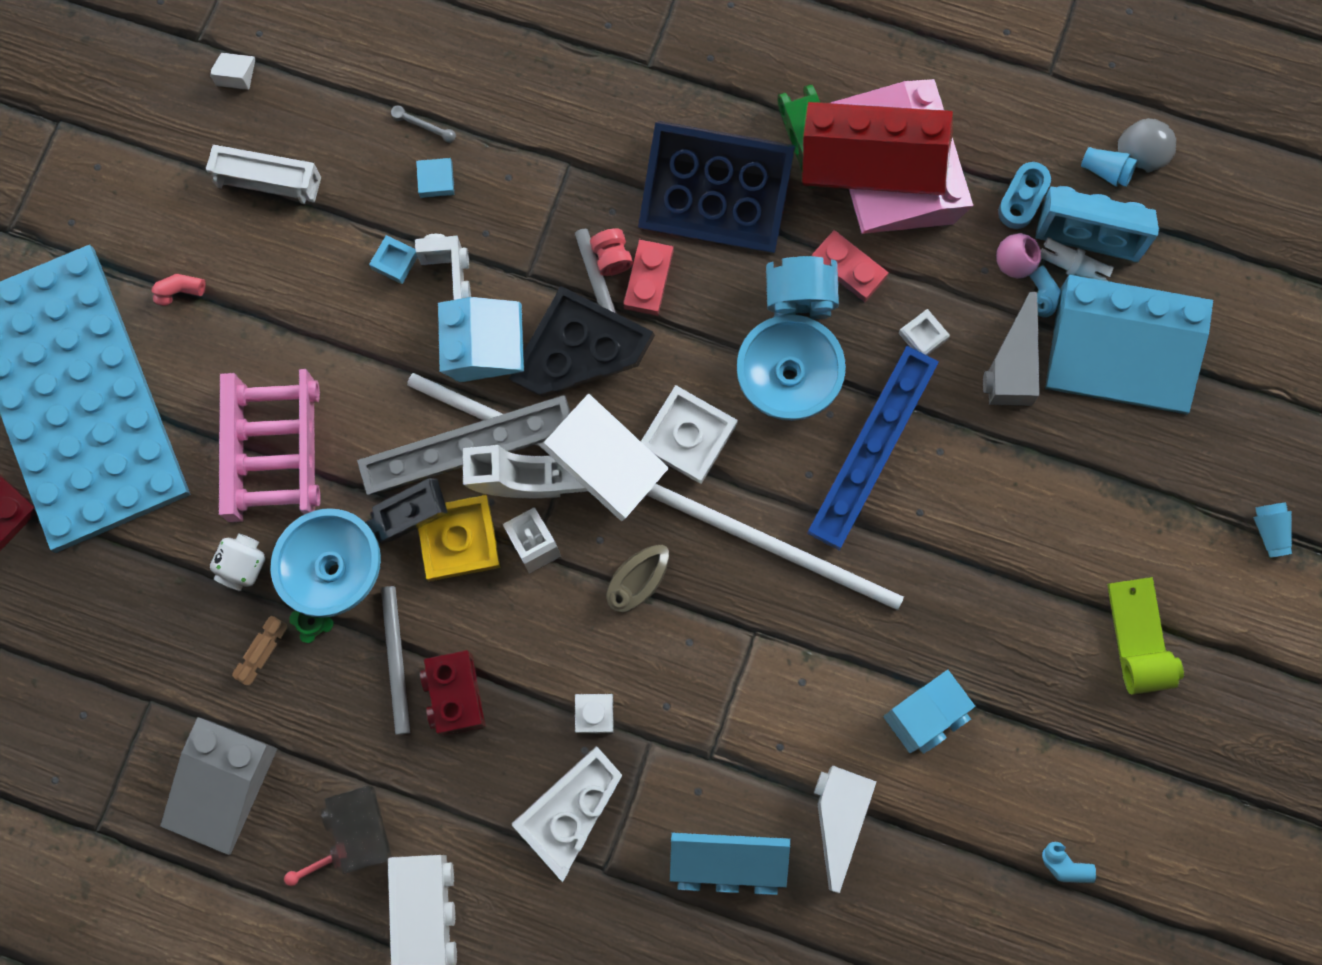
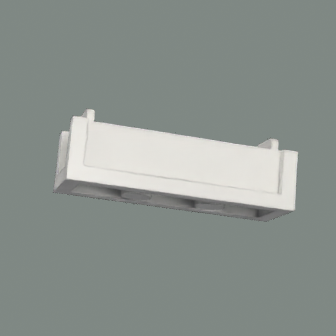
[206,145,321,204]

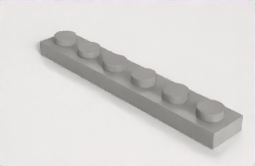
[357,395,571,496]

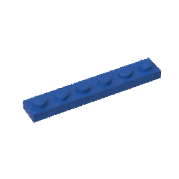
[807,346,939,551]

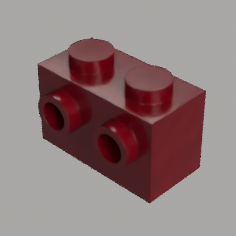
[420,650,486,736]

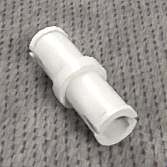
[1041,237,1113,281]

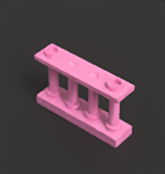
[219,369,321,522]

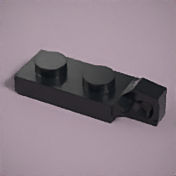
[365,478,448,544]

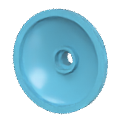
[737,315,846,421]
[271,509,381,618]

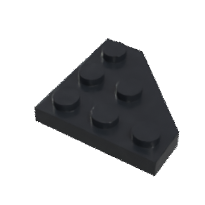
[509,286,655,398]

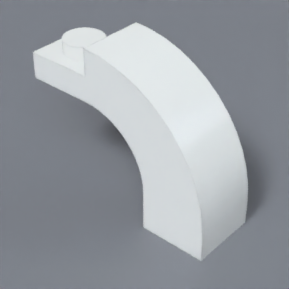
[463,445,588,498]

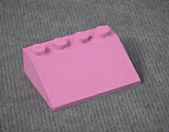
[831,79,973,234]

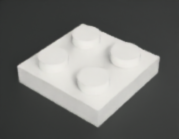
[641,385,738,484]

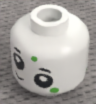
[210,533,265,591]

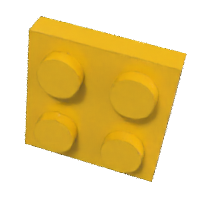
[418,495,501,582]

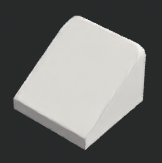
[210,53,255,90]

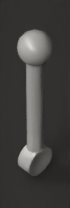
[391,106,456,143]

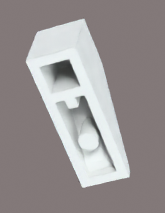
[814,766,876,893]

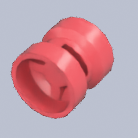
[590,228,634,276]

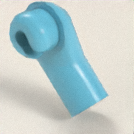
[1029,265,1061,317]
[1042,842,1096,883]

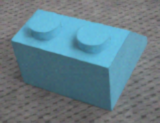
[438,297,524,382]

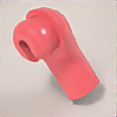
[151,274,206,306]

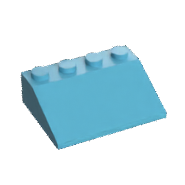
[1045,275,1213,414]

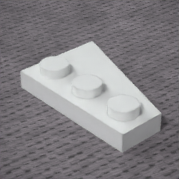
[512,746,622,882]

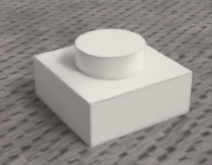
[575,694,613,733]

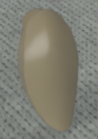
[606,545,669,612]

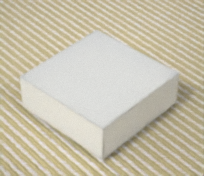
[899,309,950,355]

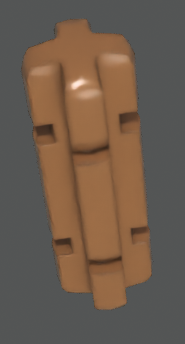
[232,616,288,686]

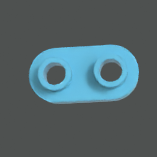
[998,162,1051,229]

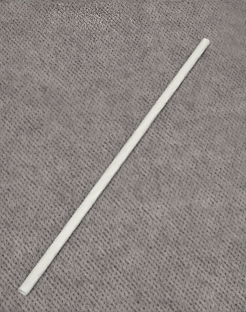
[407,373,904,610]

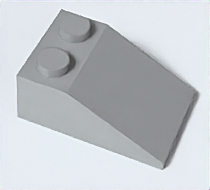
[160,717,277,855]

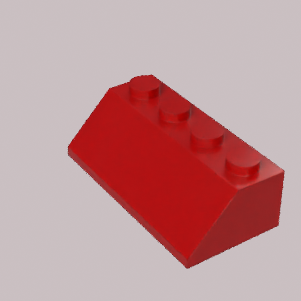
[802,102,953,196]

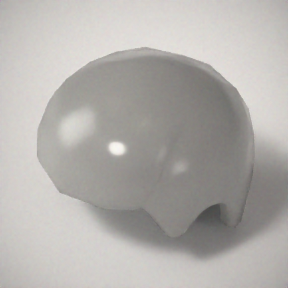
[1118,118,1176,173]

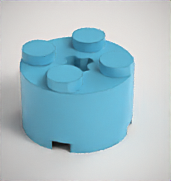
[766,256,839,319]

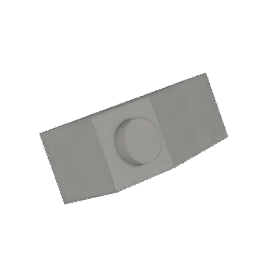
[983,292,1039,406]

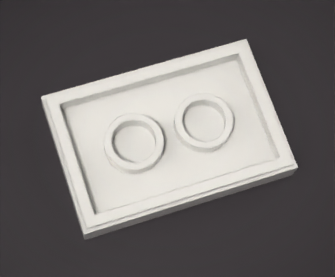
[540,394,668,521]

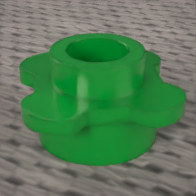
[289,611,333,643]

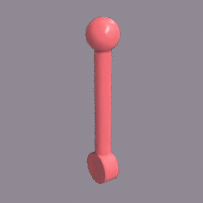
[284,841,358,886]

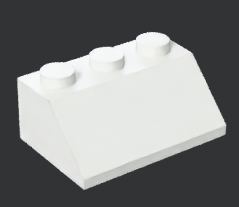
[388,855,457,965]

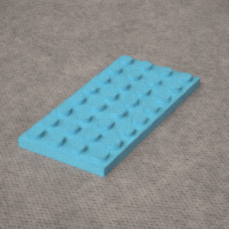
[0,244,191,553]

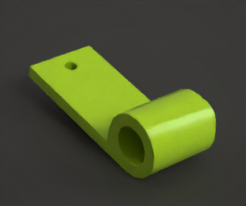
[1107,577,1184,695]

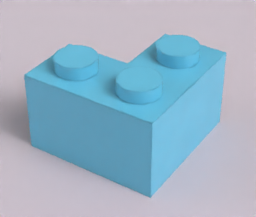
[883,670,976,754]

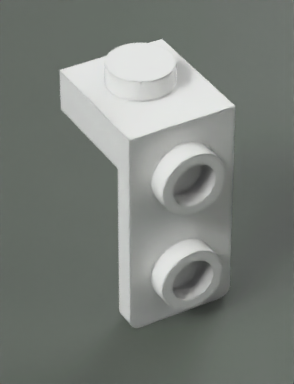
[415,234,471,300]

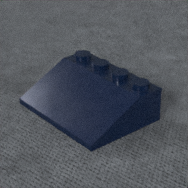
[638,121,796,253]

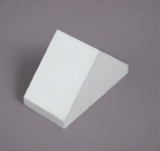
[503,507,561,574]

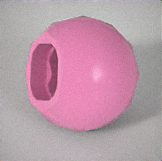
[996,233,1041,279]

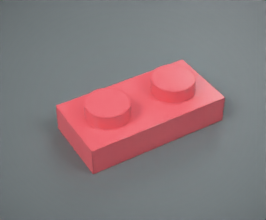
[812,230,889,302]
[624,239,674,316]

